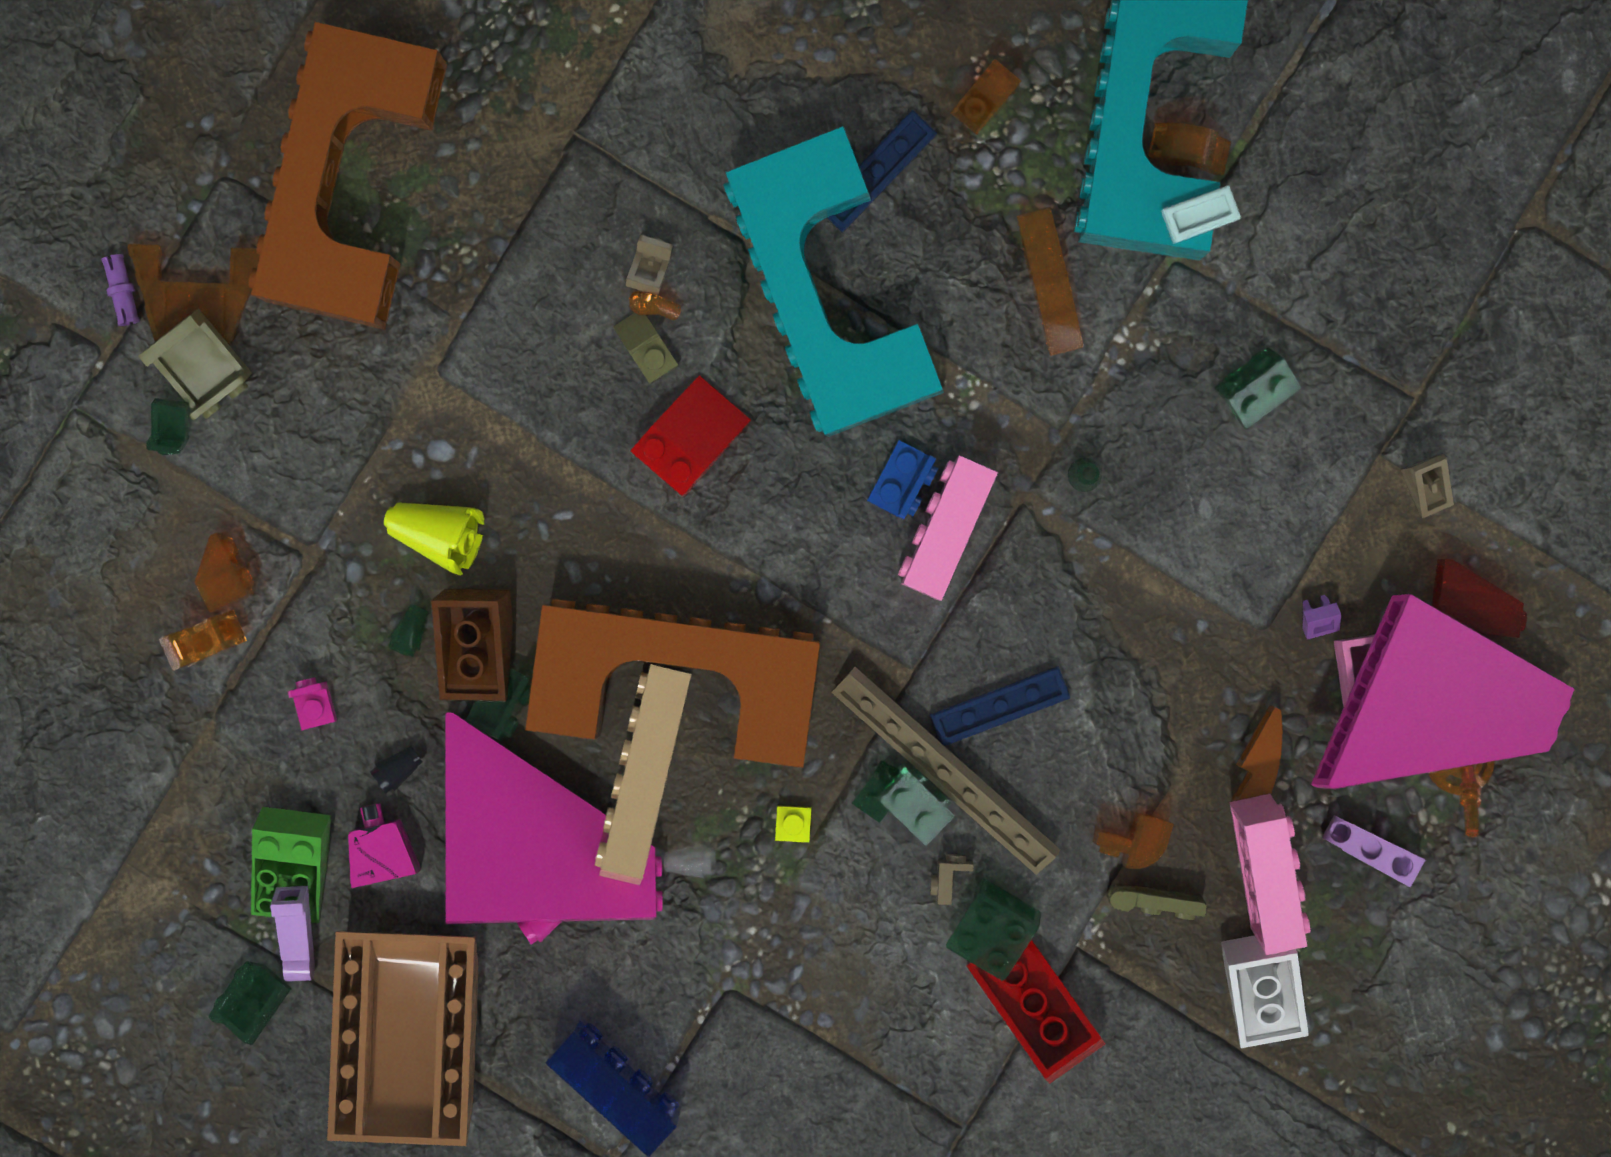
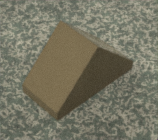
[1401,454,1454,518]

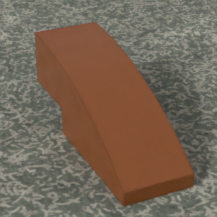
[1231,705,1283,802]

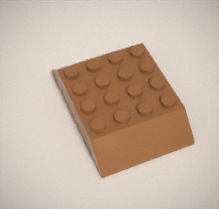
[327,931,479,1146]

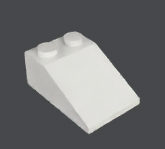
[1221,935,1309,1048]

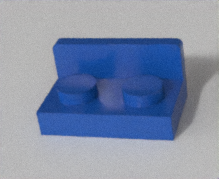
[867,440,938,520]

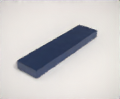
[827,110,937,234]
[930,666,1070,746]

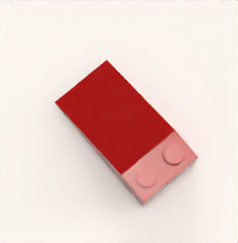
[967,926,1106,1084]

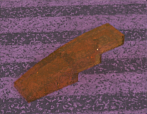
[1016,207,1084,356]

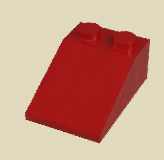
[630,375,751,498]

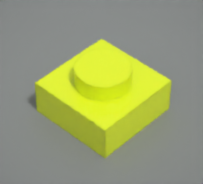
[775,805,811,843]

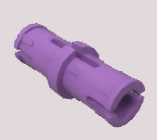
[101,254,140,326]

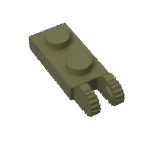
[1107,884,1207,920]

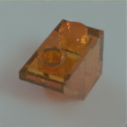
[950,59,1021,135]
[195,533,254,613]

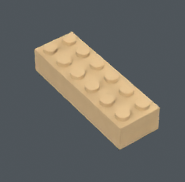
[594,664,691,885]

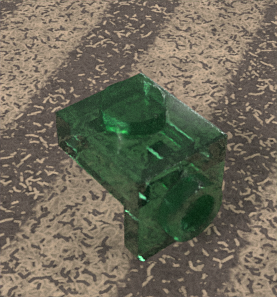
[146,398,189,455]
[851,761,909,823]

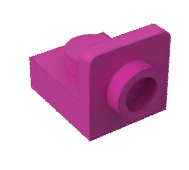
[288,677,337,730]

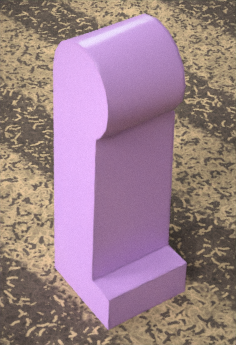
[1322,815,1425,887]
[270,886,315,982]

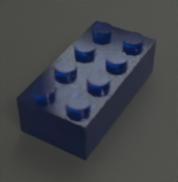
[545,1020,680,1157]

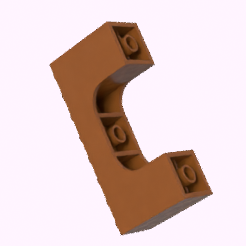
[249,22,448,330]
[525,599,820,768]

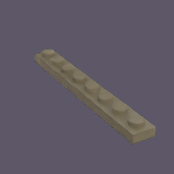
[831,667,1060,875]

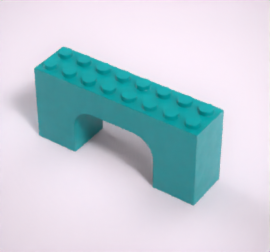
[1074,0,1248,260]
[723,127,944,437]

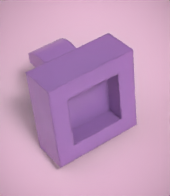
[1302,595,1341,640]

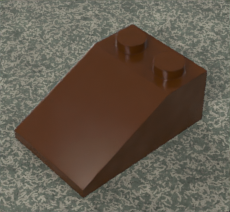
[431,589,513,701]

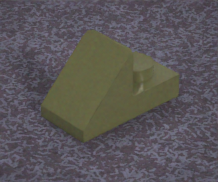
[613,308,679,385]

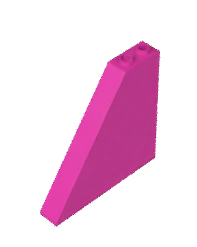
[1311,594,1574,789]
[445,713,663,924]

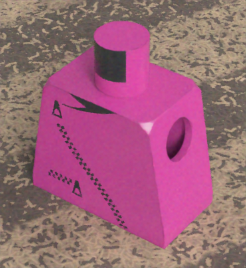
[348,803,421,888]

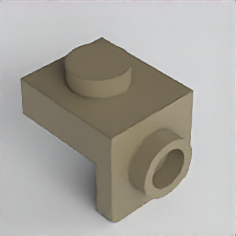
[626,235,673,296]
[930,854,974,905]

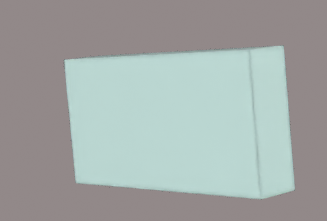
[1161,185,1241,244]

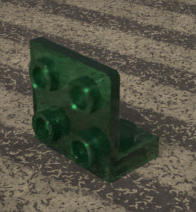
[946,878,1042,980]

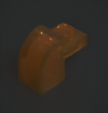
[1148,123,1231,175]
[159,610,247,671]
[1092,811,1174,869]

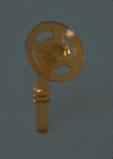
[1428,761,1495,838]

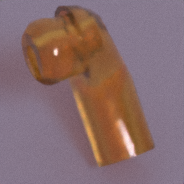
[629,291,681,321]

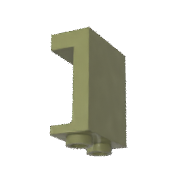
[138,308,252,421]

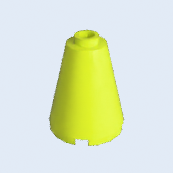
[384,502,484,575]

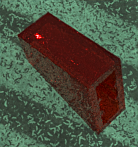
[1432,559,1527,638]

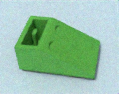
[251,807,331,923]

